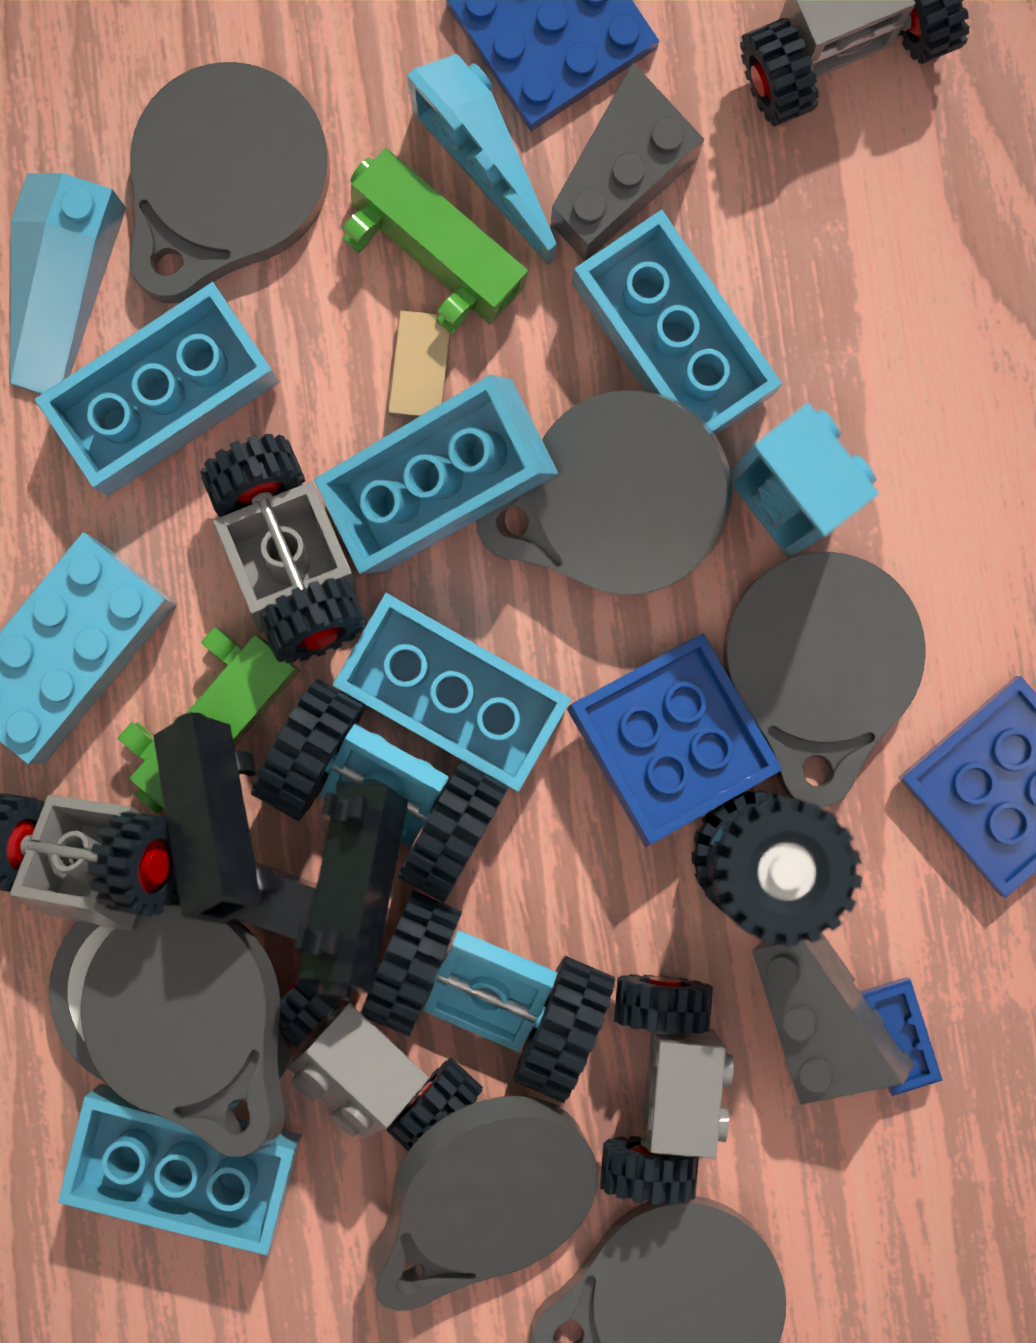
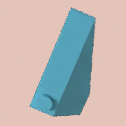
[407,54,557,264]
[10,173,126,394]

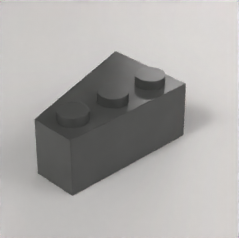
[551,62,704,261]
[752,932,915,1105]

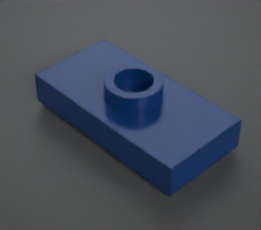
[860,977,943,1096]

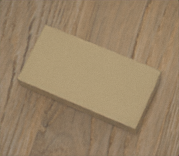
[389,310,451,418]

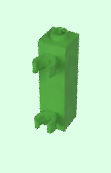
[342,148,529,334]
[117,627,301,813]

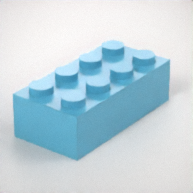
[572,209,782,435]
[35,282,280,496]
[313,375,559,574]
[730,402,880,559]
[0,532,177,764]
[332,593,571,792]
[57,1084,302,1256]

